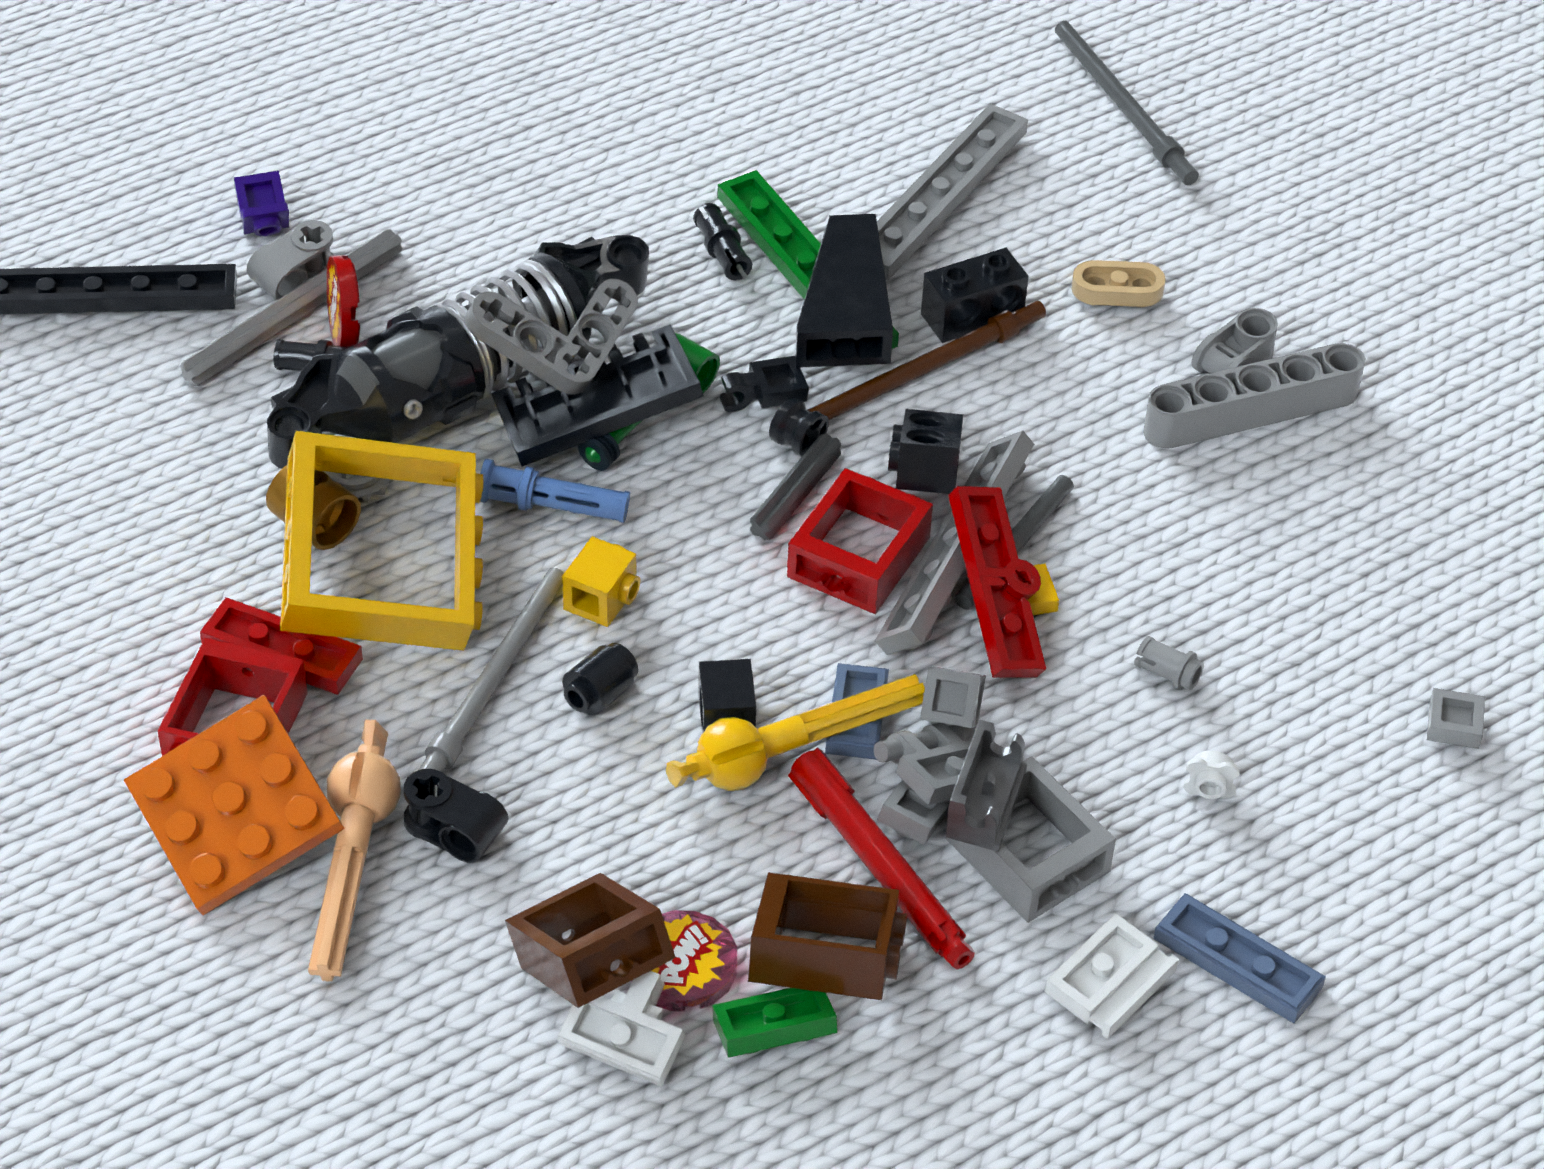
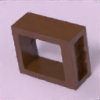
[748,872,907,1000]
[505,873,676,1008]

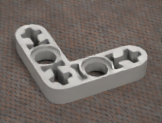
[465,279,638,394]

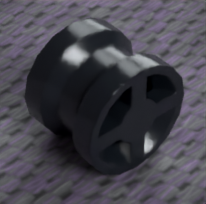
[769,398,829,457]

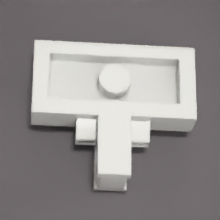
[557,971,686,1087]

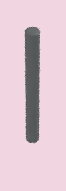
[954,475,1074,610]

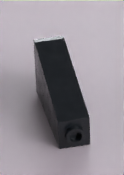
[795,214,893,368]

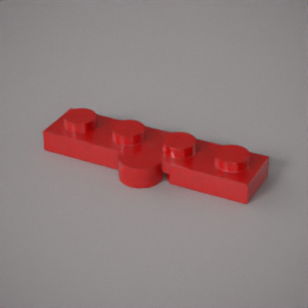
[948,486,1046,678]

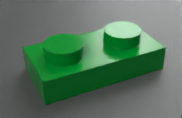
[712,988,838,1058]

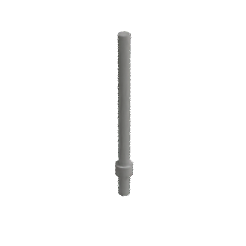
[419,568,564,772]

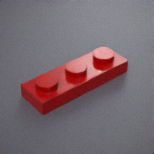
[200,597,363,695]

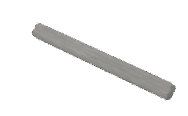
[180,229,402,386]

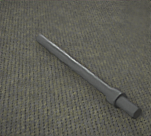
[1055,21,1199,185]

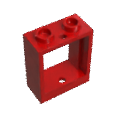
[787,468,933,615]
[157,638,308,756]

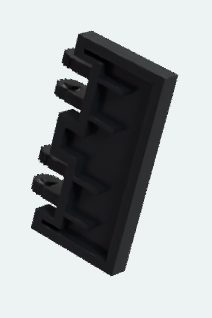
[491,324,704,467]

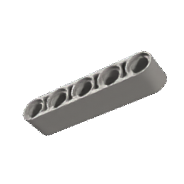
[1143,343,1366,449]

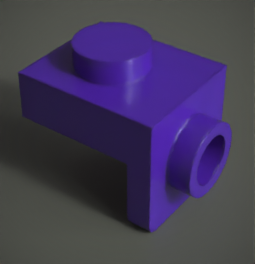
[234,171,289,236]

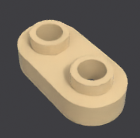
[1071,260,1166,307]

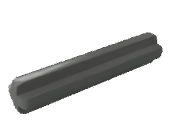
[750,433,841,540]

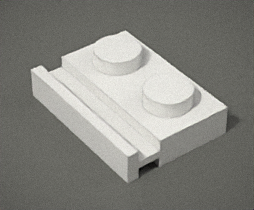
[1044,913,1179,1039]

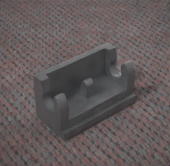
[946,720,1028,852]

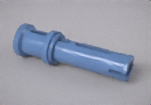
[480,459,630,523]

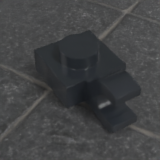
[720,356,809,412]

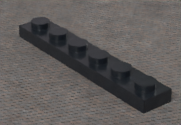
[0,264,237,315]

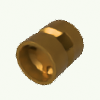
[266,465,361,550]

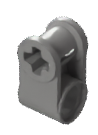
[247,220,334,300]
[1191,308,1278,373]

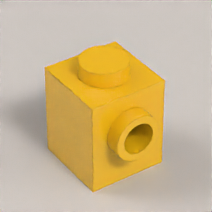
[562,536,641,627]

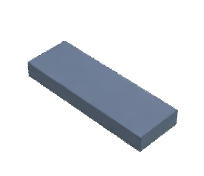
[1153,893,1326,1024]

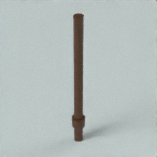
[807,300,1046,420]

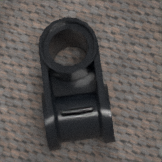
[404,769,509,863]

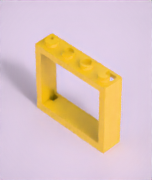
[280,431,483,651]

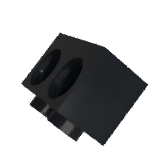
[921,247,1029,343]
[888,409,963,494]

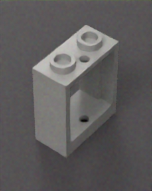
[945,756,1116,923]

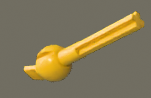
[666,674,925,791]

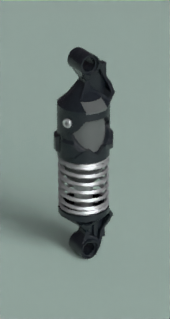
[267,235,649,469]

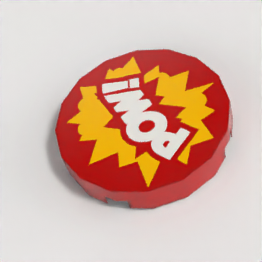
[327,255,360,347]

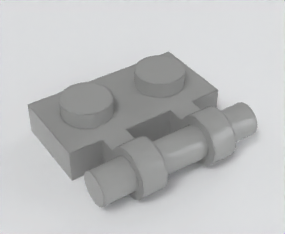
[874,723,972,805]

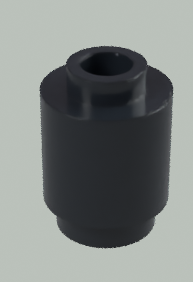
[562,643,638,716]

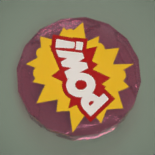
[631,910,737,1011]

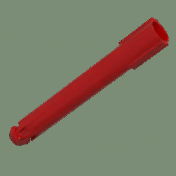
[788,747,975,970]

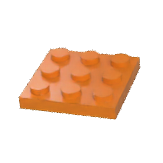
[124,695,345,915]

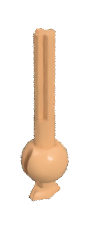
[308,719,401,981]

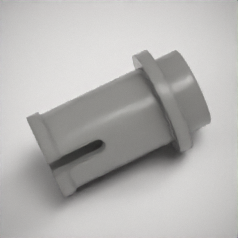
[1134,636,1204,690]

